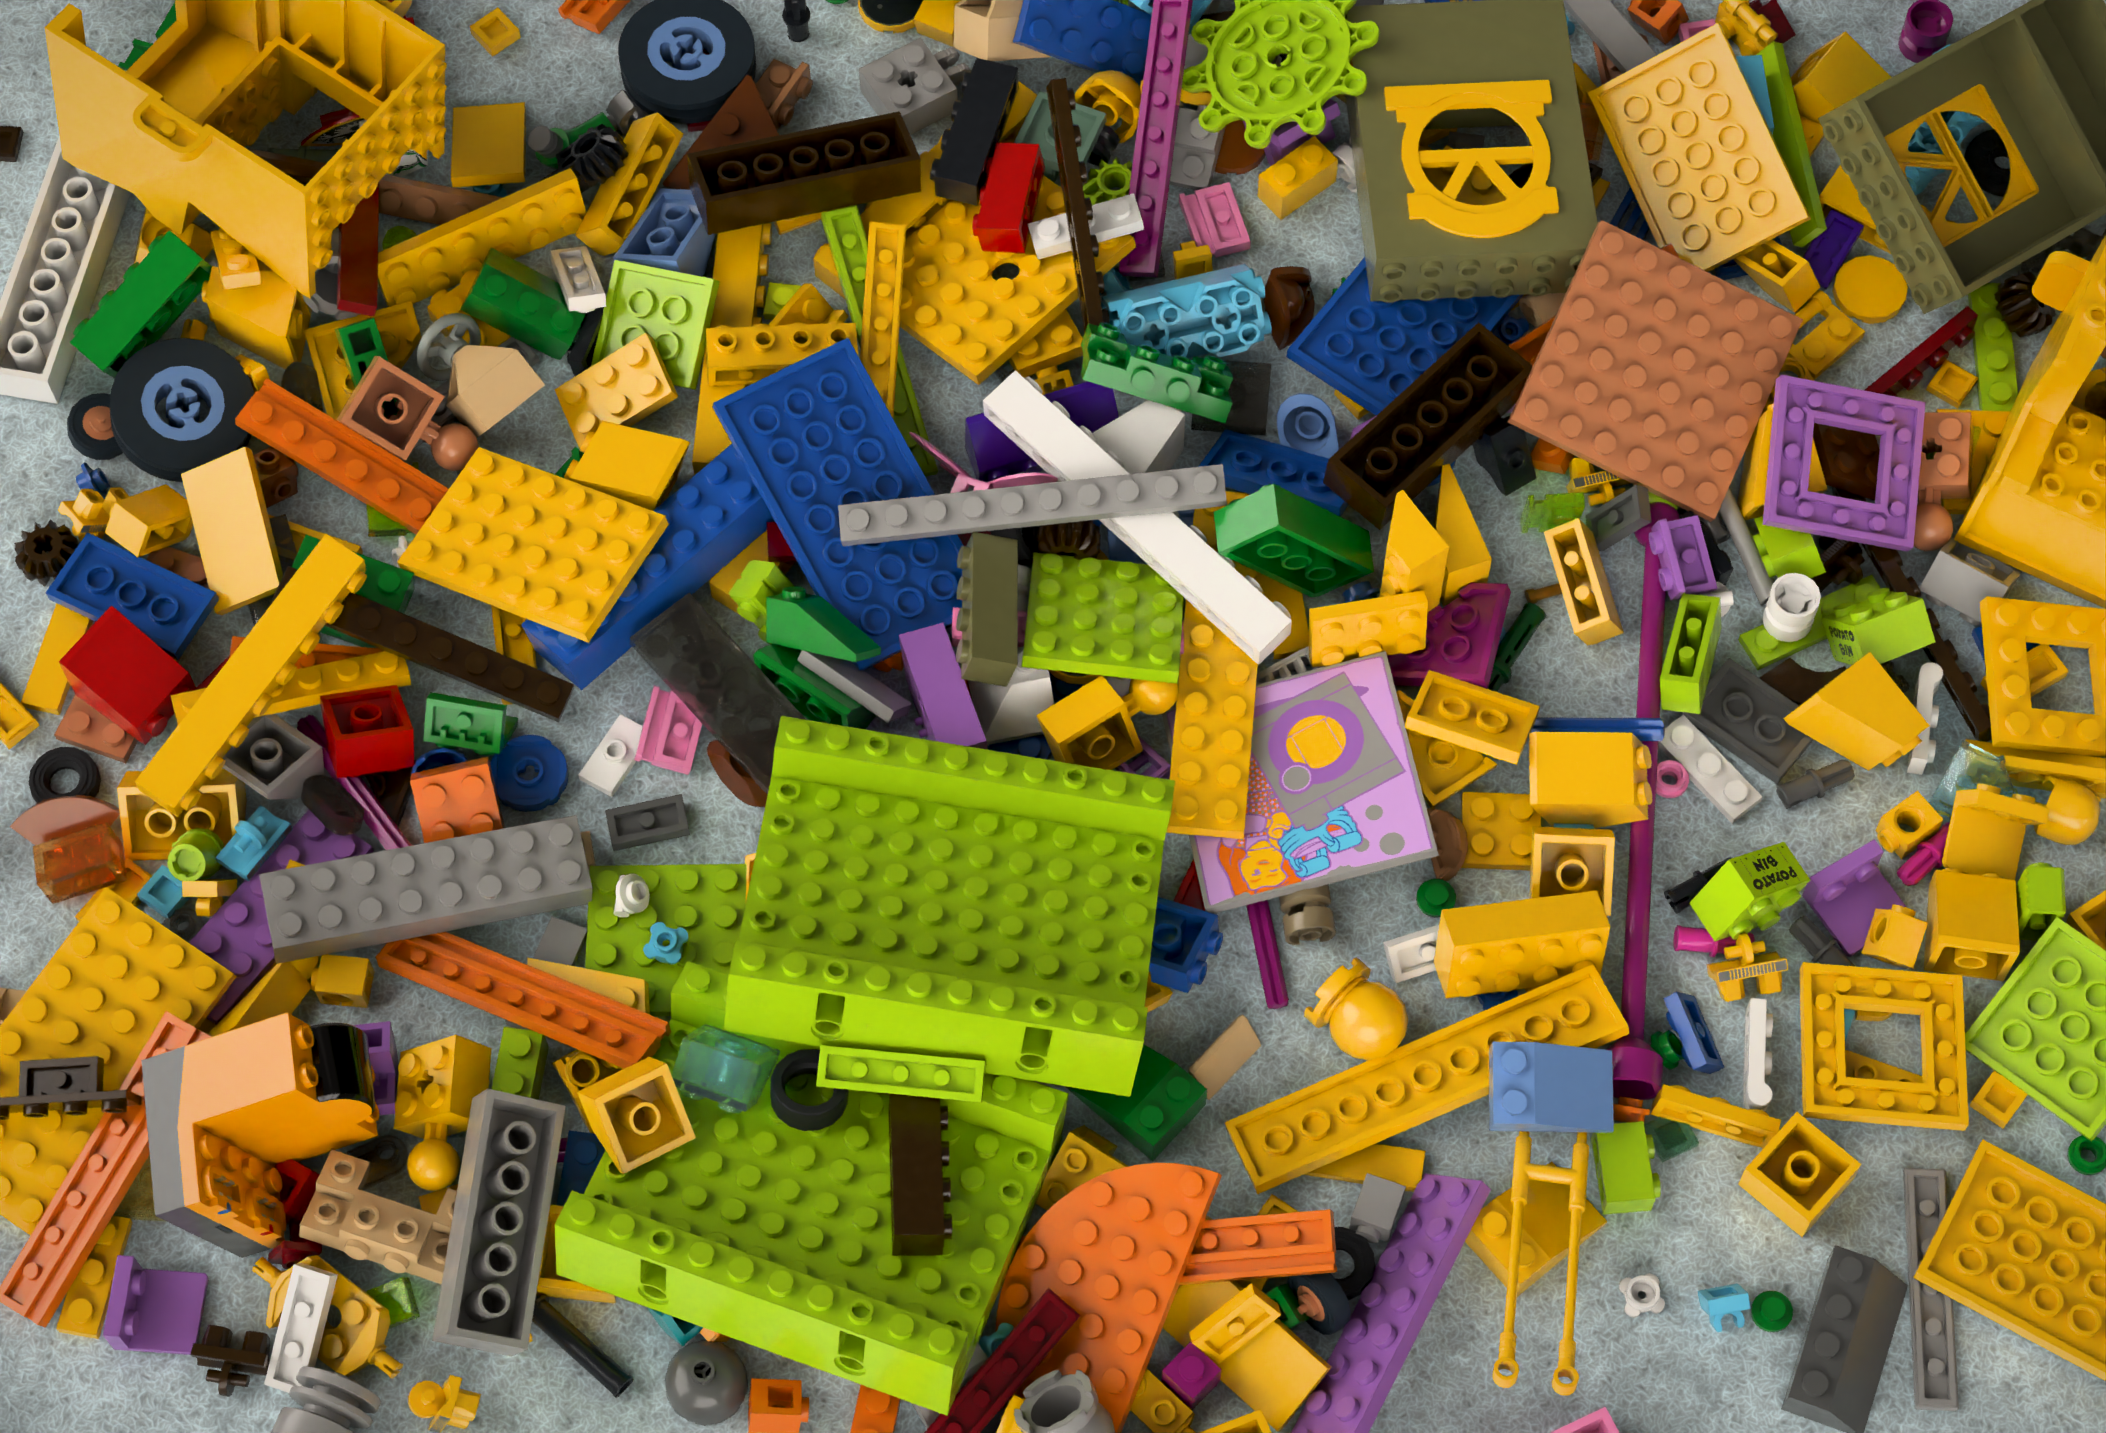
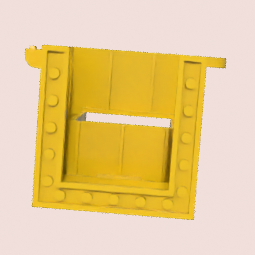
[45,0,447,299]
[1954,235,2106,609]

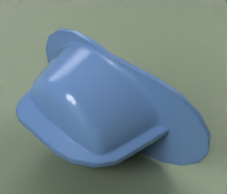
[1277,393,1339,459]

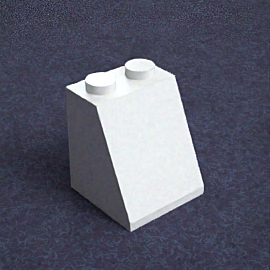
[1093,400,1185,474]

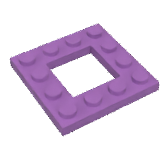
[1762,375,1926,552]

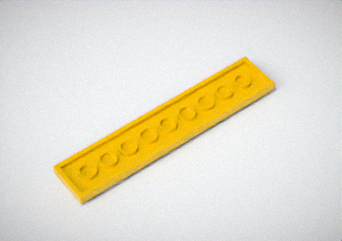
[1166,491,1265,839]
[1224,964,1629,1194]

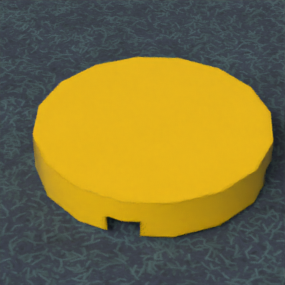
[1832,255,1908,324]

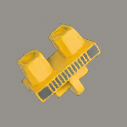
[1566,457,1631,506]
[58,487,130,542]
[1706,932,1788,1002]
[408,1375,481,1433]

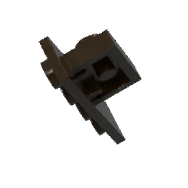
[0,1056,142,1120]

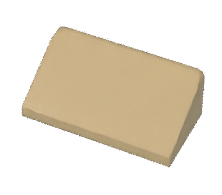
[1188,1014,1261,1100]

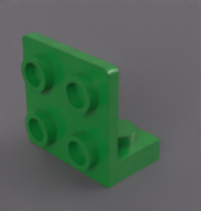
[423,692,518,755]

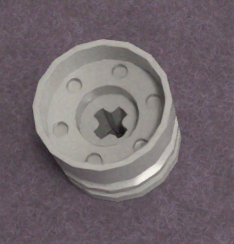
[271,1366,381,1433]

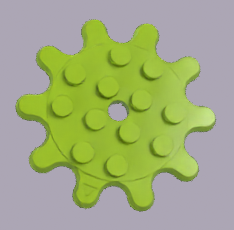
[1182,0,1380,149]

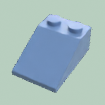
[613,188,715,277]
[1489,1041,1614,1133]

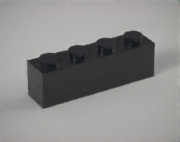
[930,58,1019,206]

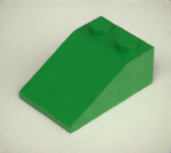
[1064,1044,1207,1161]

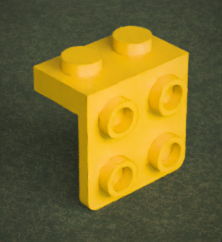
[1942,784,2049,880]

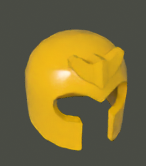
[2034,776,2101,845]

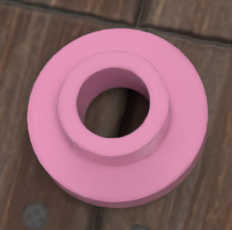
[1656,760,1689,798]

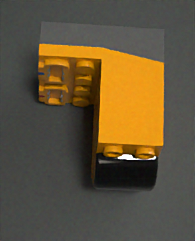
[141,1012,379,1258]

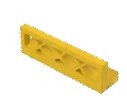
[1961,739,2106,799]

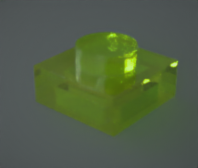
[366,1277,420,1329]

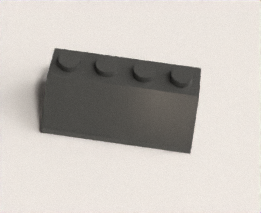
[1781,1245,1908,1433]

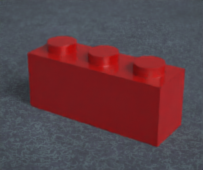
[972,142,1045,253]

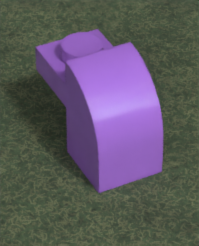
[349,1021,399,1116]

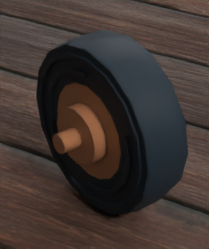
[67,393,123,460]
[1287,1273,1351,1335]

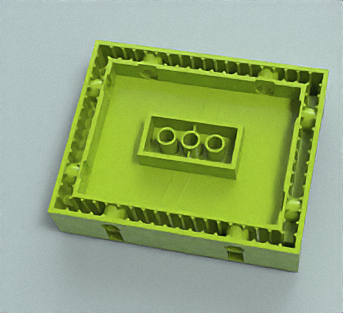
[723,716,1175,1097]
[555,961,1069,1416]

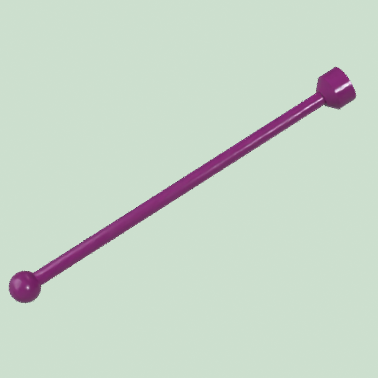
[1605,502,1680,1100]

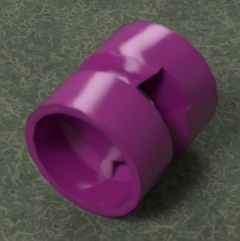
[1898,0,1954,63]

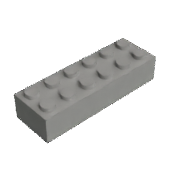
[432,1089,566,1356]

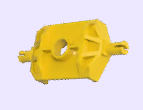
[252,1255,403,1379]

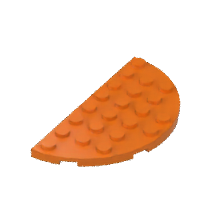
[995,1163,1222,1433]

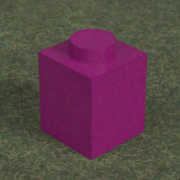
[1161,1342,1221,1410]

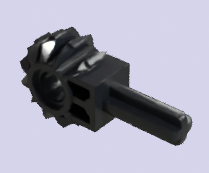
[538,124,629,193]

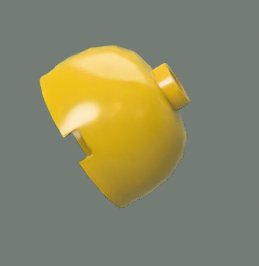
[1075,70,1142,143]

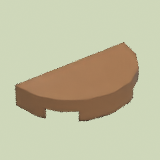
[1427,808,1468,881]

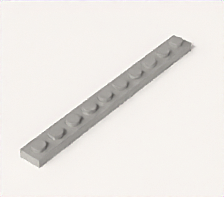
[838,464,1227,546]

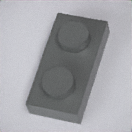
[1585,485,1652,551]
[605,794,690,851]

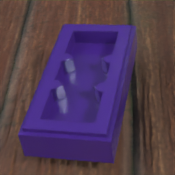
[1802,209,1864,290]

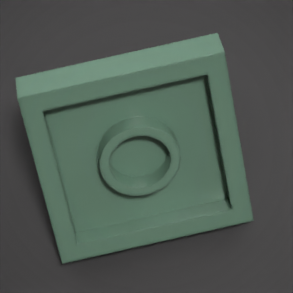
[1014,90,1107,183]

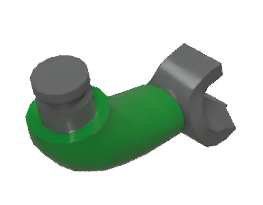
[528,89,650,169]

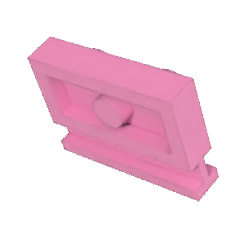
[1179,182,1251,258]
[634,686,708,775]

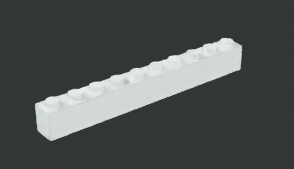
[983,370,1292,665]

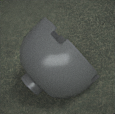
[664,1340,748,1426]

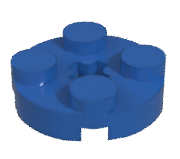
[490,735,569,812]

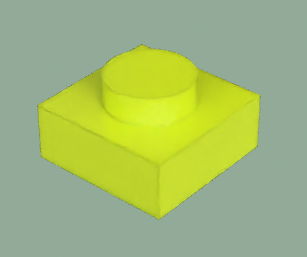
[763,282,801,320]

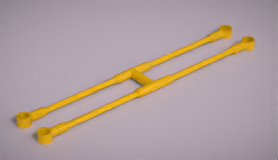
[1492,979,1604,1396]

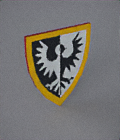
[301,106,365,146]

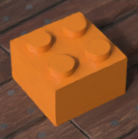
[410,756,505,843]

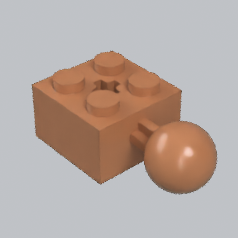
[336,356,479,471]
[1914,412,1974,551]

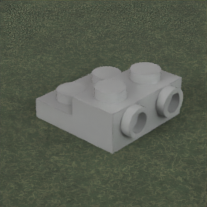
[1169,101,1226,190]

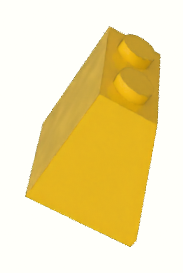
[1791,31,1892,125]
[202,266,312,373]
[1737,403,1827,520]
[564,421,690,511]
[1783,652,1930,771]
[1529,732,1652,829]
[1924,868,2020,981]

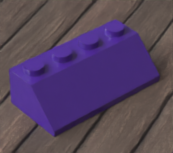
[965,382,1119,482]

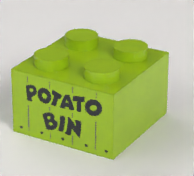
[1821,588,1935,665]
[1689,842,1810,942]

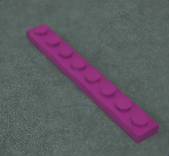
[1119,0,1193,278]

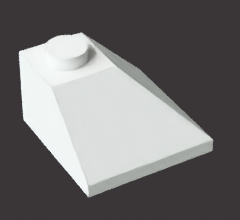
[968,646,1054,745]

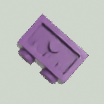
[1802,839,1906,957]
[103,1255,209,1355]

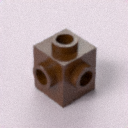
[253,447,299,508]

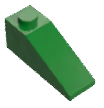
[334,318,399,418]
[766,587,881,662]

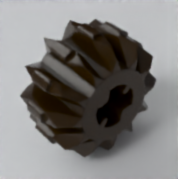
[1994,272,2056,338]
[14,519,79,587]
[1037,520,1101,560]

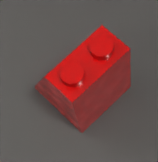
[59,606,197,745]

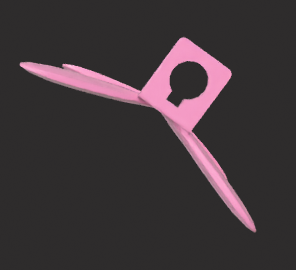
[909,432,1058,493]

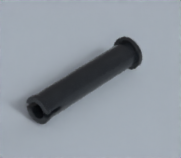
[532,1294,634,1398]

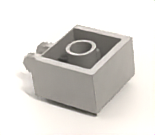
[859,37,971,135]

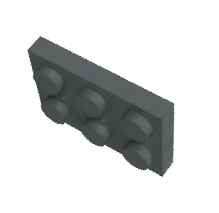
[1683,658,1814,785]

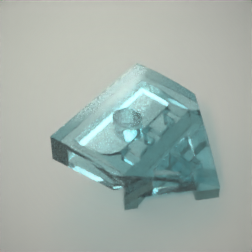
[1929,740,2019,818]

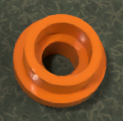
[1613,1096,1650,1122]

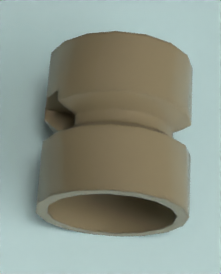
[1279,884,1336,945]

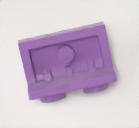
[1649,515,1718,601]

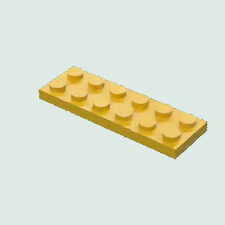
[378,168,586,307]

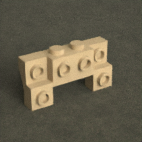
[299,1149,457,1284]

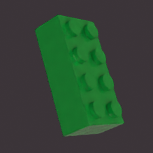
[70,230,212,379]
[1214,484,1374,597]

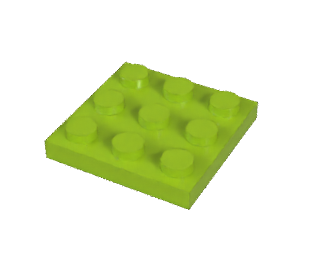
[591,260,720,390]

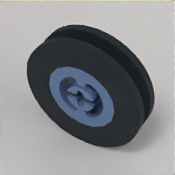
[618,0,756,124]
[110,338,254,482]

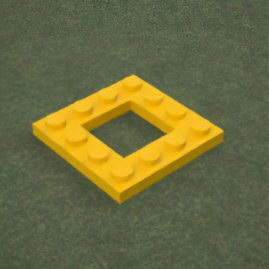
[1980,596,2106,758]
[1799,962,1969,1131]

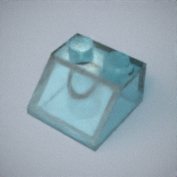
[672,1024,781,1113]

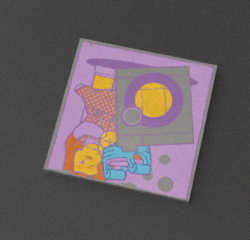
[1162,651,1439,914]

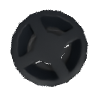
[1087,125,1120,167]

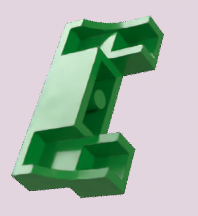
[1081,322,1233,423]

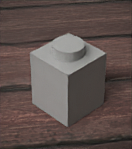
[1349,1173,1406,1243]

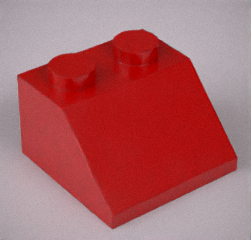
[320,685,415,778]

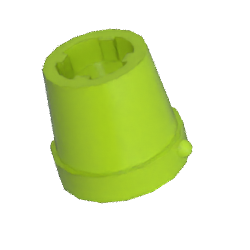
[167,828,224,881]

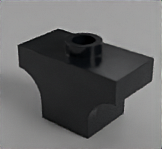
[1472,415,1536,496]

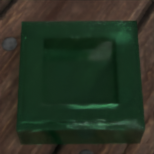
[1644,1117,1699,1163]

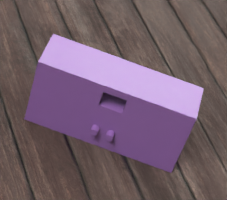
[899,623,988,750]

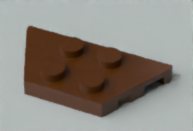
[662,74,780,190]

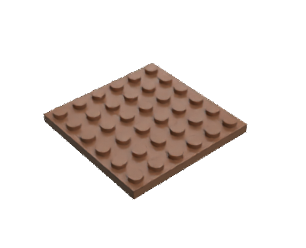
[1508,220,1803,522]

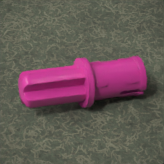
[1897,822,1950,886]
[1673,925,1755,957]

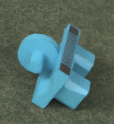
[216,805,293,881]

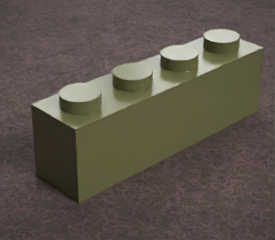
[956,532,1018,687]

